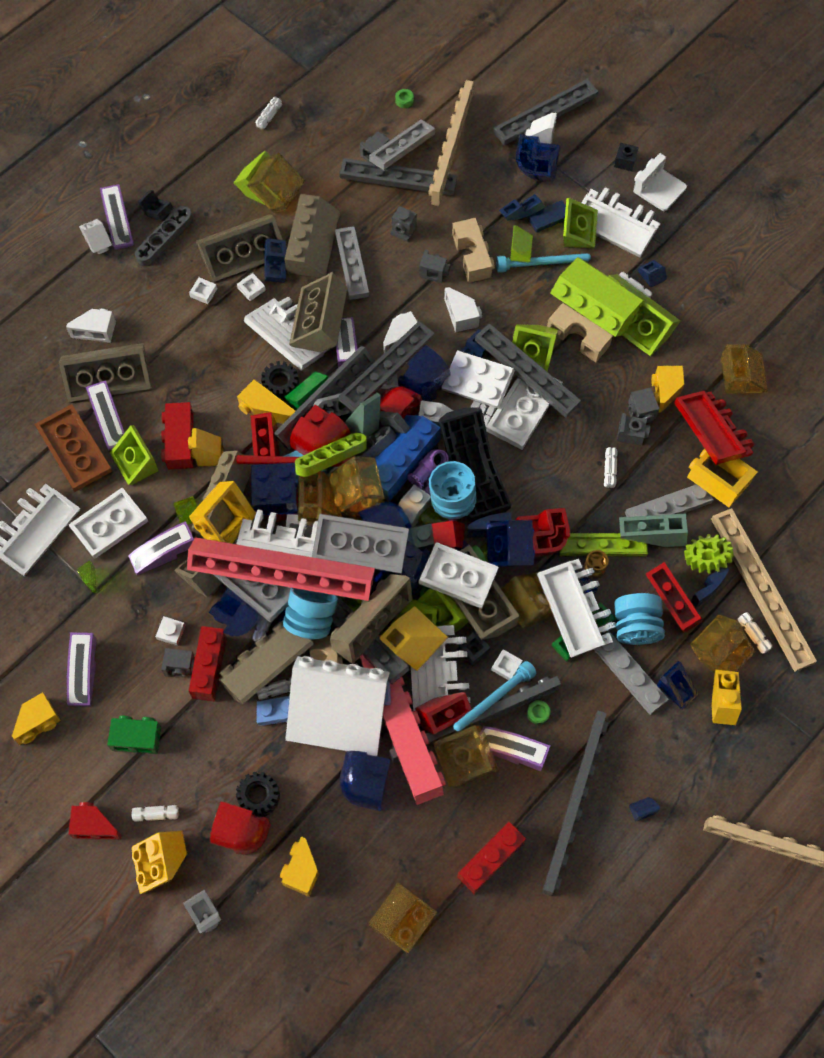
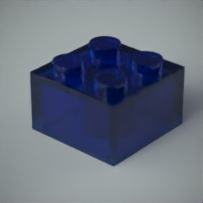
[251,463,298,515]
[486,520,535,567]

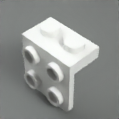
[633,153,687,211]

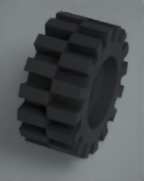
[261,361,299,401]
[236,772,280,817]

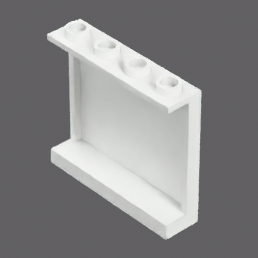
[286,656,390,756]

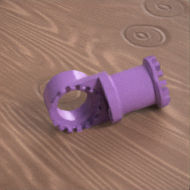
[407,449,449,489]

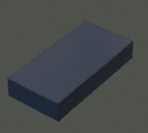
[527,200,566,233]

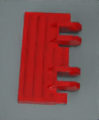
[674,391,754,465]

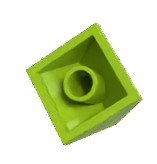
[563,198,598,248]
[110,425,158,485]

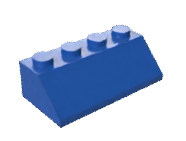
[355,415,441,502]

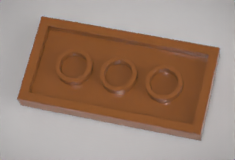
[35,404,113,492]

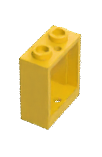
[687,449,758,507]
[189,481,256,544]

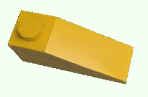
[237,380,295,424]

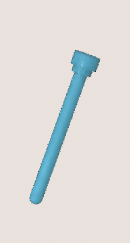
[496,253,591,272]
[454,661,536,731]

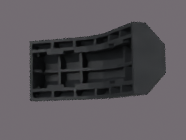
[439,407,511,522]

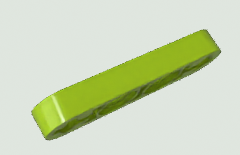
[295,433,367,477]

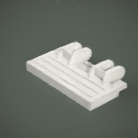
[582,187,660,258]
[244,297,330,371]
[0,483,80,577]
[236,510,318,557]
[537,559,616,658]
[411,625,470,711]

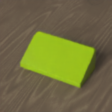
[510,225,533,262]

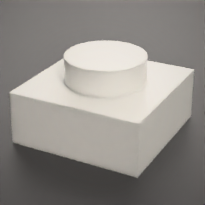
[237,273,266,301]
[189,278,217,304]
[155,616,186,646]
[491,650,523,680]

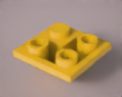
[379,606,448,671]
[132,831,187,894]

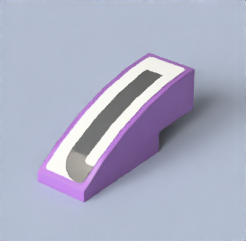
[100,184,134,250]
[336,317,357,368]
[86,380,125,451]
[128,521,194,575]
[67,632,97,707]
[475,726,550,771]

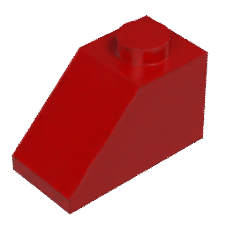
[432,520,465,550]
[415,692,472,734]
[68,802,121,840]

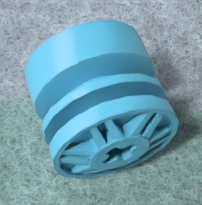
[429,461,477,519]
[283,588,338,639]
[614,593,665,645]

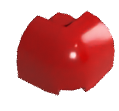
[380,386,422,419]
[290,405,350,455]
[515,508,570,558]
[210,801,271,855]

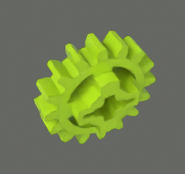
[684,534,734,574]

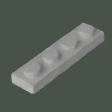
[369,120,435,170]
[335,226,369,300]
[625,484,713,517]
[594,631,669,715]

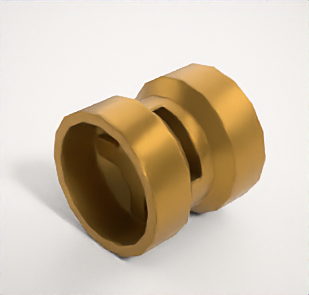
[584,550,609,578]

